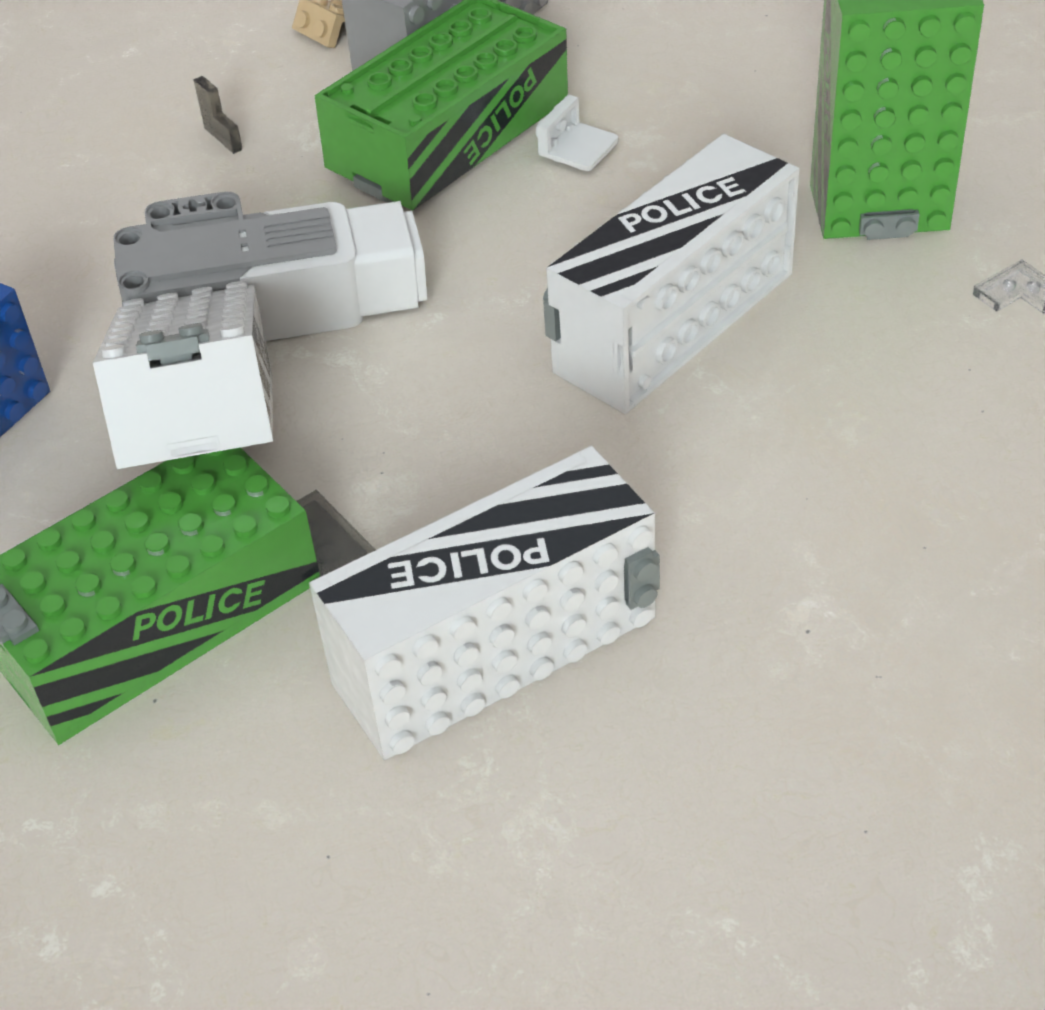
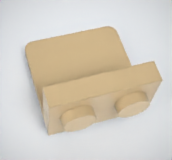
[292,0,345,48]

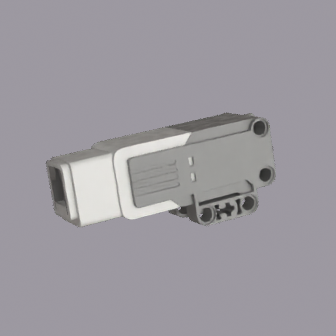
[113,192,427,341]

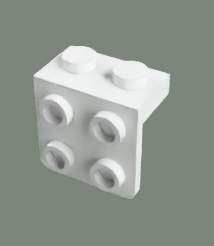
[536,94,618,171]

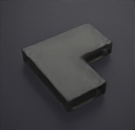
[193,76,242,154]

